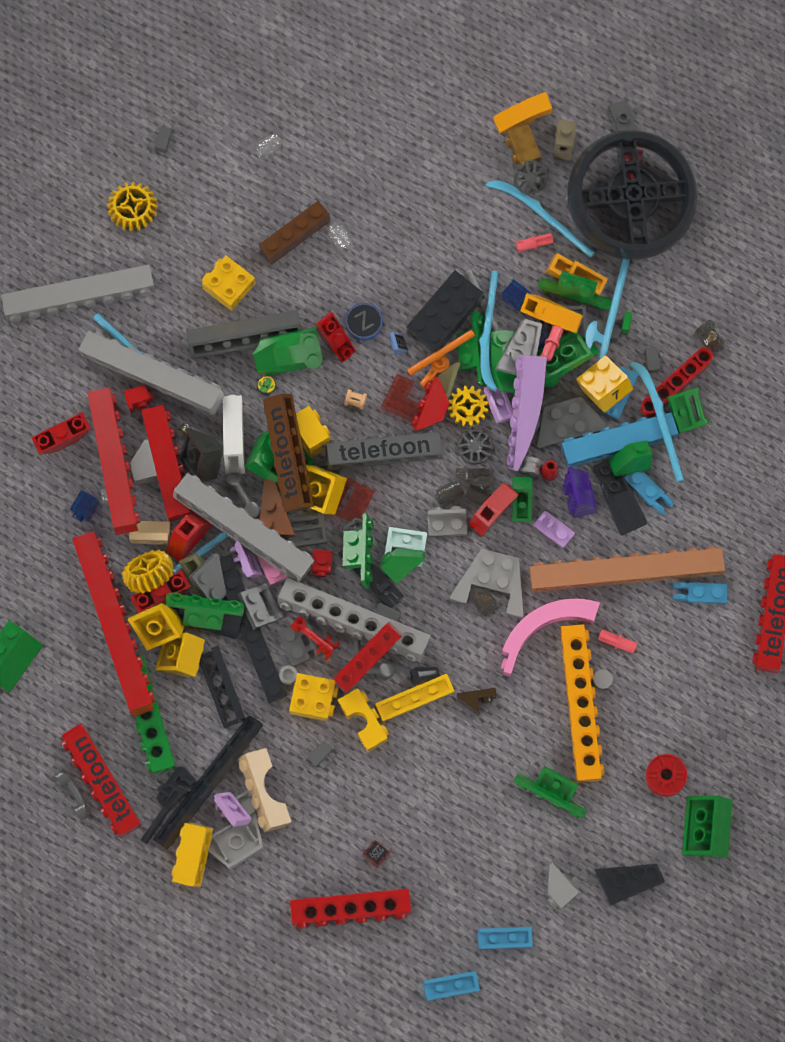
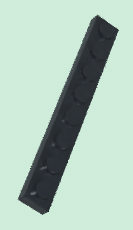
[220,554,287,703]
[153,715,263,850]

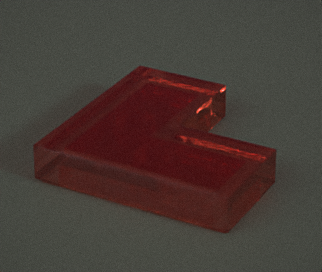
[381,374,419,422]

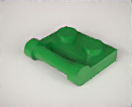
[667,387,709,433]

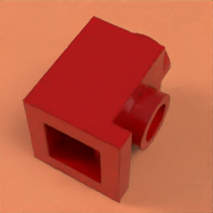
[123,385,154,414]

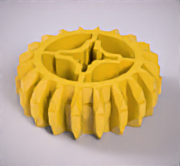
[107,182,158,232]
[122,550,174,594]

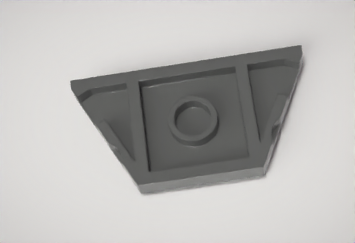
[537,397,608,449]

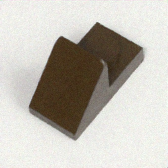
[456,688,497,716]

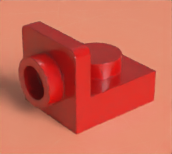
[311,549,333,577]

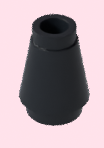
[410,667,440,685]

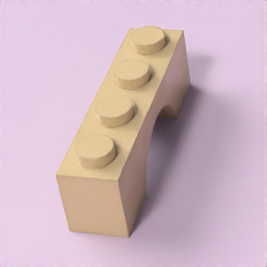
[239,748,292,833]

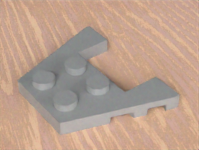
[449,549,523,619]
[194,790,264,870]

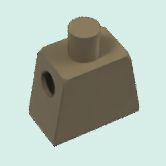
[553,119,577,161]

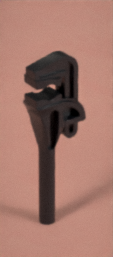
[141,766,196,845]

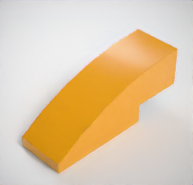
[493,92,552,134]
[546,253,608,296]

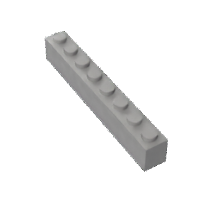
[1,265,155,322]
[78,331,225,415]
[173,473,314,583]

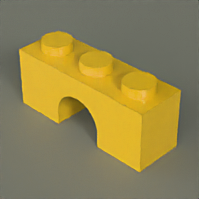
[338,688,389,753]

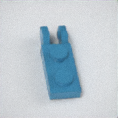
[624,471,674,515]
[673,582,727,604]

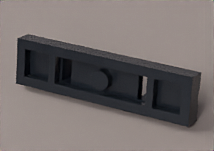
[338,549,404,608]

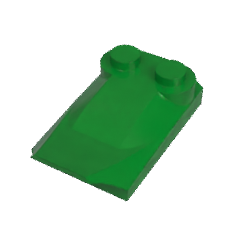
[253,327,323,376]
[489,330,517,393]
[536,332,600,387]

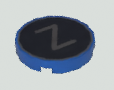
[345,303,383,340]

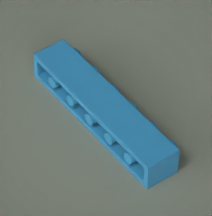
[561,412,678,469]

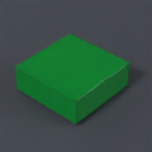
[621,311,633,335]

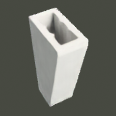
[223,395,245,475]

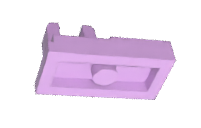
[484,386,513,424]
[533,511,575,549]
[230,541,263,578]
[214,792,252,827]

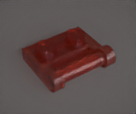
[336,475,375,525]

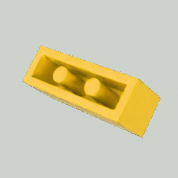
[172,823,213,887]

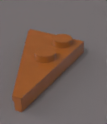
[259,479,296,537]

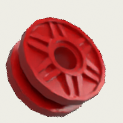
[645,754,687,797]

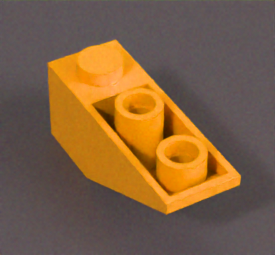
[520,293,583,333]

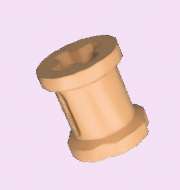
[344,389,367,410]

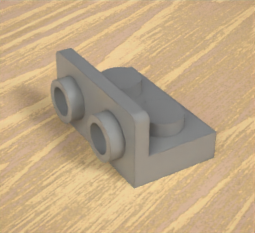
[427,506,467,537]

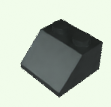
[180,428,224,482]

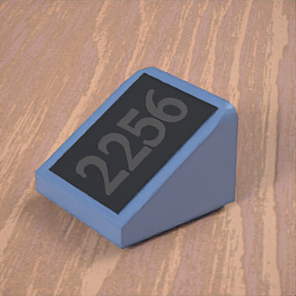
[390,332,408,356]

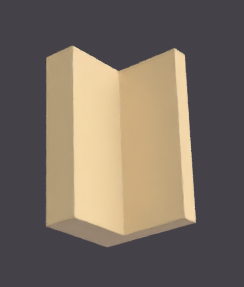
[129,521,170,545]

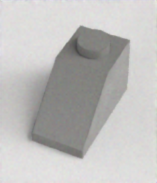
[128,440,158,485]
[547,863,579,910]

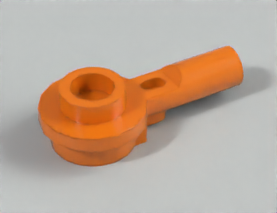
[419,356,449,387]

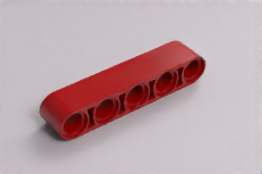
[640,347,713,418]

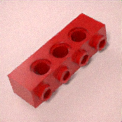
[333,622,404,693]

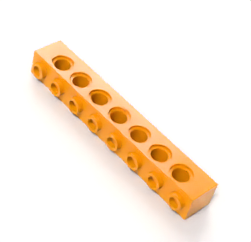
[560,624,604,783]

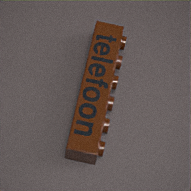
[263,394,314,512]

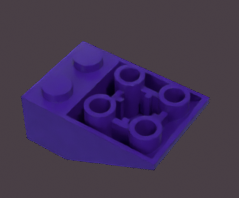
[562,467,597,518]

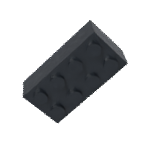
[406,270,485,353]

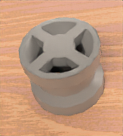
[520,456,542,477]

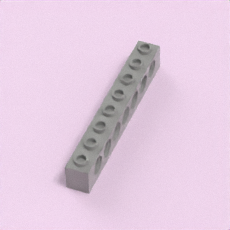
[277,578,431,662]

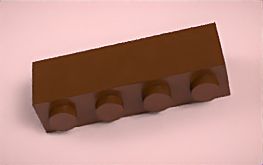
[259,200,330,265]

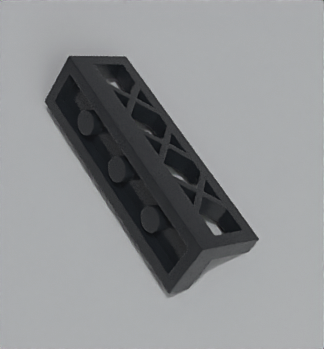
[199,646,246,728]

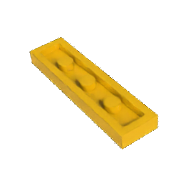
[375,674,455,722]

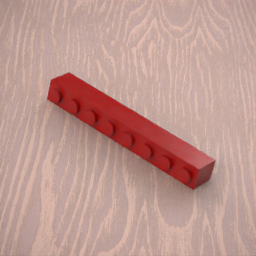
[87,387,141,536]

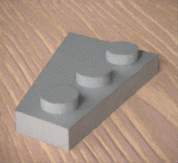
[495,319,542,376]

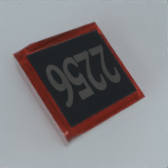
[363,840,390,868]

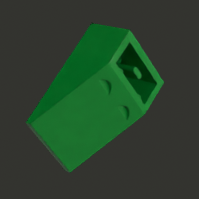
[244,431,315,484]

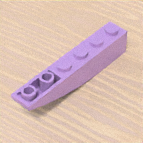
[507,354,547,471]

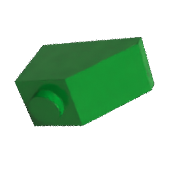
[608,440,652,476]
[512,477,533,522]
[380,549,425,584]

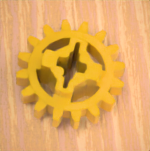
[448,385,489,427]

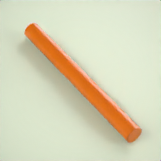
[407,329,475,376]

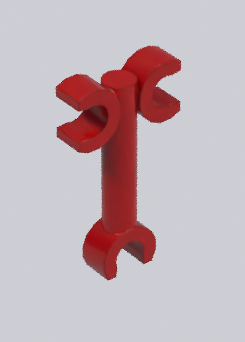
[290,616,340,661]

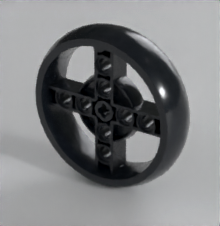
[567,130,698,260]

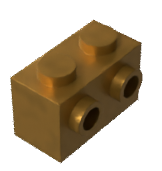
[505,124,541,170]

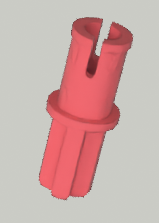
[515,233,554,253]
[541,326,564,362]
[598,630,637,654]

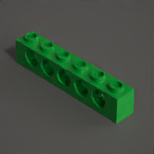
[134,655,176,775]

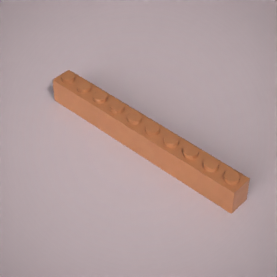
[529,546,725,593]

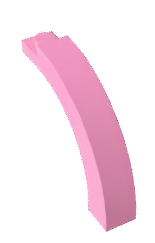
[501,599,600,677]

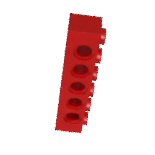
[290,888,411,929]

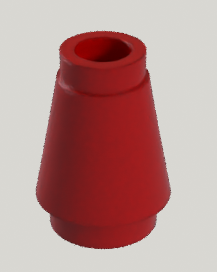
[540,460,559,481]

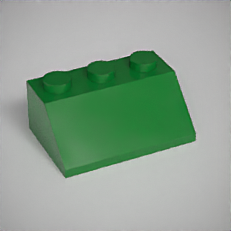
[0,620,43,693]
[682,795,733,859]

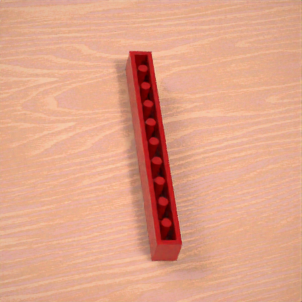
[72,531,156,717]

